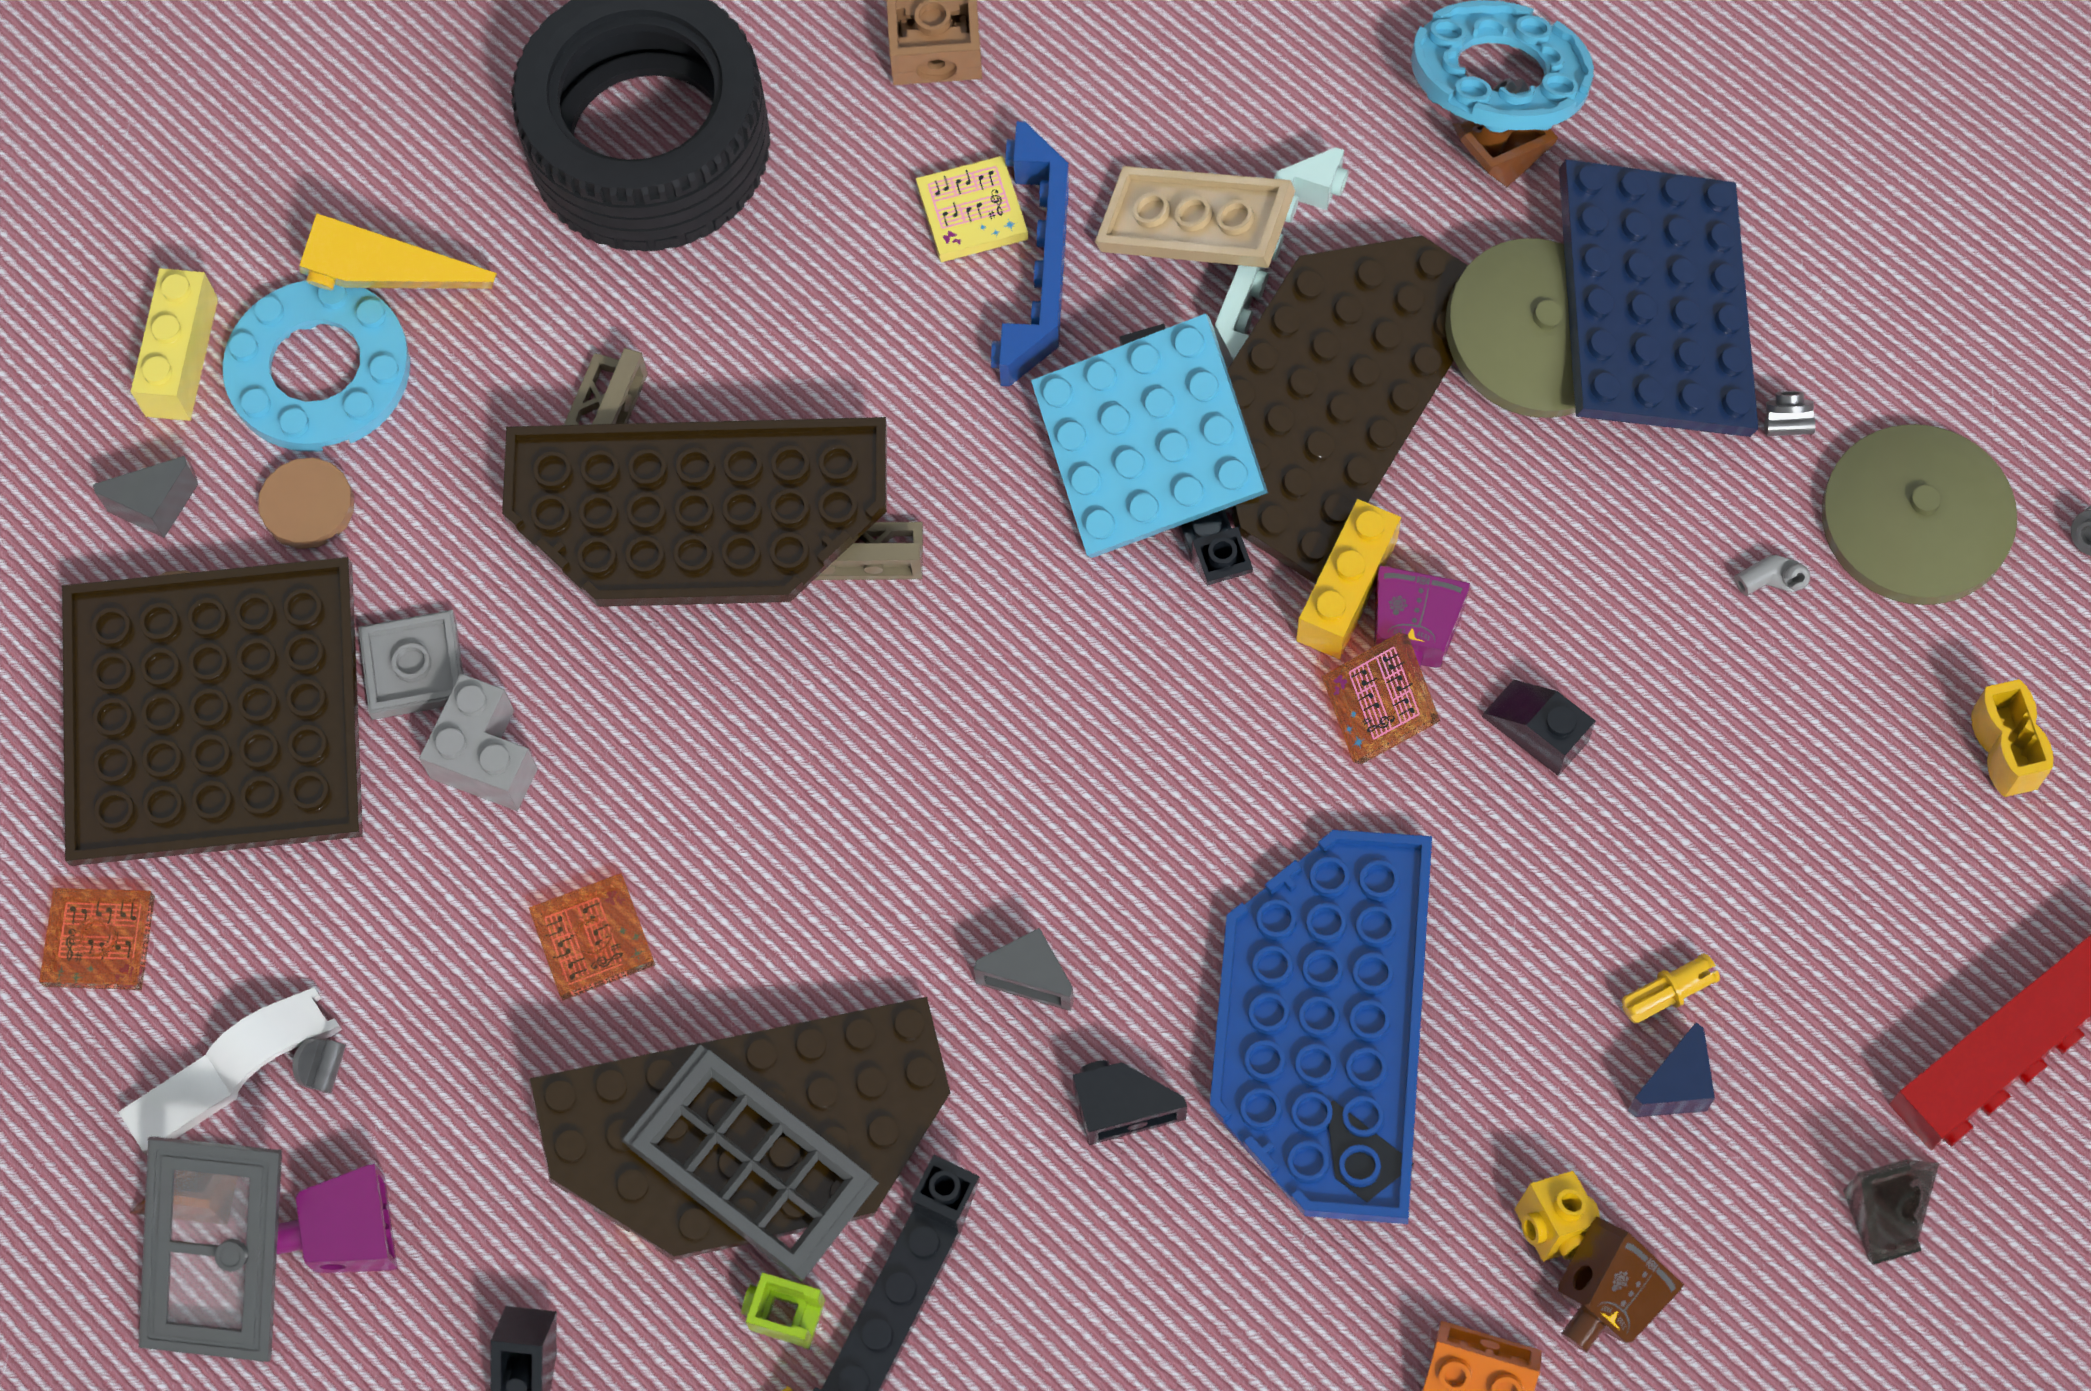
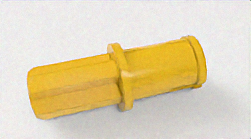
[1622,953,1720,1023]

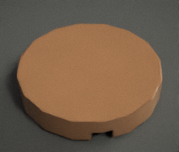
[258,458,354,549]

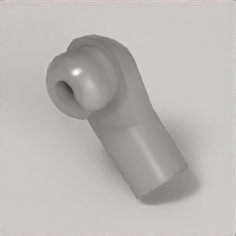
[1734,555,1810,596]

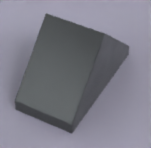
[93,456,198,538]
[974,928,1074,1011]

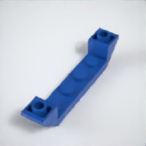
[991,121,1069,387]

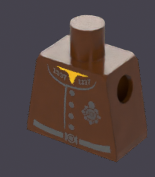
[1558,1216,1684,1353]

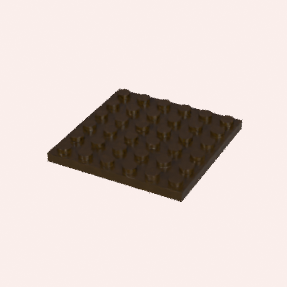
[62,557,363,866]

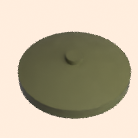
[1445,238,1576,418]
[1822,424,2017,605]

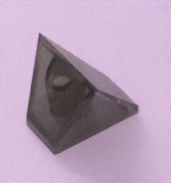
[1843,1159,1939,1265]

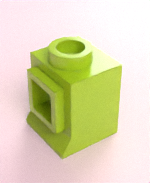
[741,1272,825,1350]

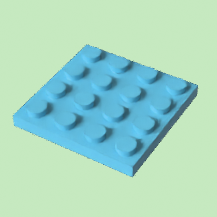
[1031,313,1268,558]

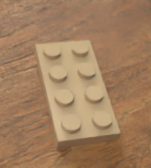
[1095,166,1295,268]

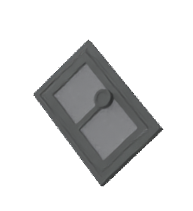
[139,1137,282,1362]

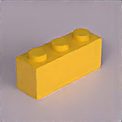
[1296,499,1401,660]

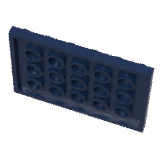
[1559,159,1759,437]

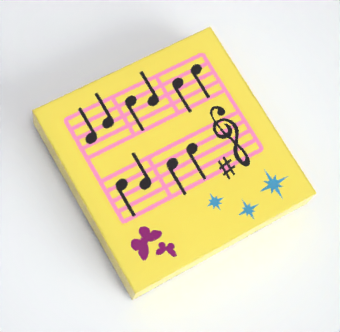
[916,156,1028,263]

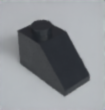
[1482,679,1596,776]
[1072,1060,1187,1145]
[1329,1100,1414,1203]
[491,1306,557,1391]

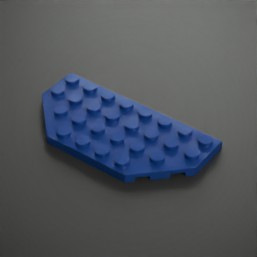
[1210,830,1432,1224]

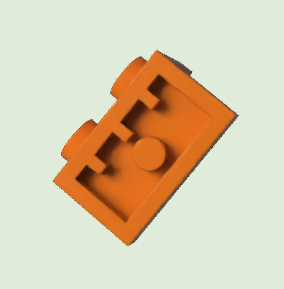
[1423,1320,1542,1391]

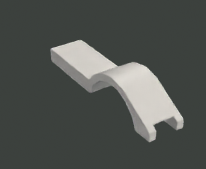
[118,987,342,1155]

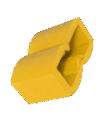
[1971,679,2053,797]

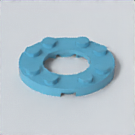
[1411,0,1594,132]
[223,280,410,452]

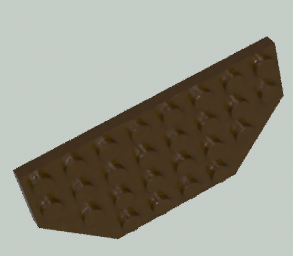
[1227,235,1468,584]
[502,417,887,607]
[529,997,950,1260]

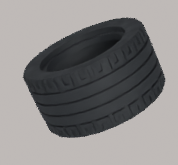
[511,0,770,252]

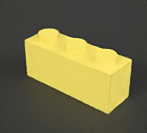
[131,268,218,421]

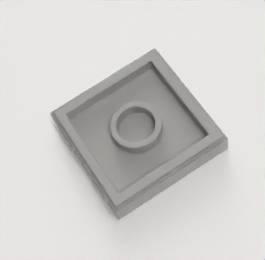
[358,610,463,720]

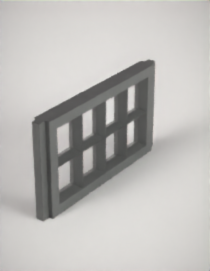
[622,1044,879,1282]

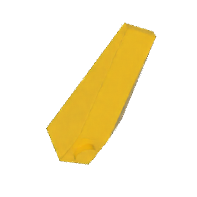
[299,213,497,291]

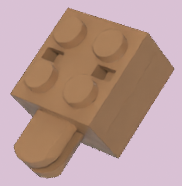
[886,0,982,85]

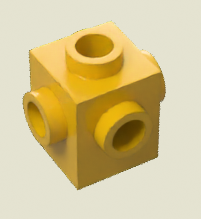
[1514,1171,1600,1262]

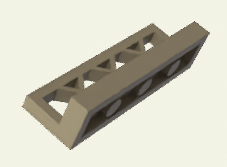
[564,348,648,425]
[814,522,923,580]

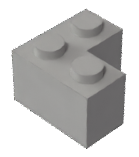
[419,674,538,811]

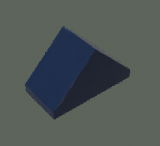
[1628,1023,1715,1117]

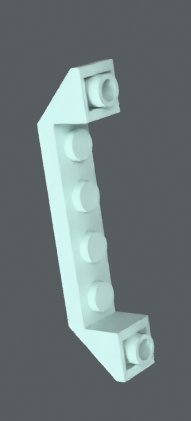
[1214,147,1349,369]

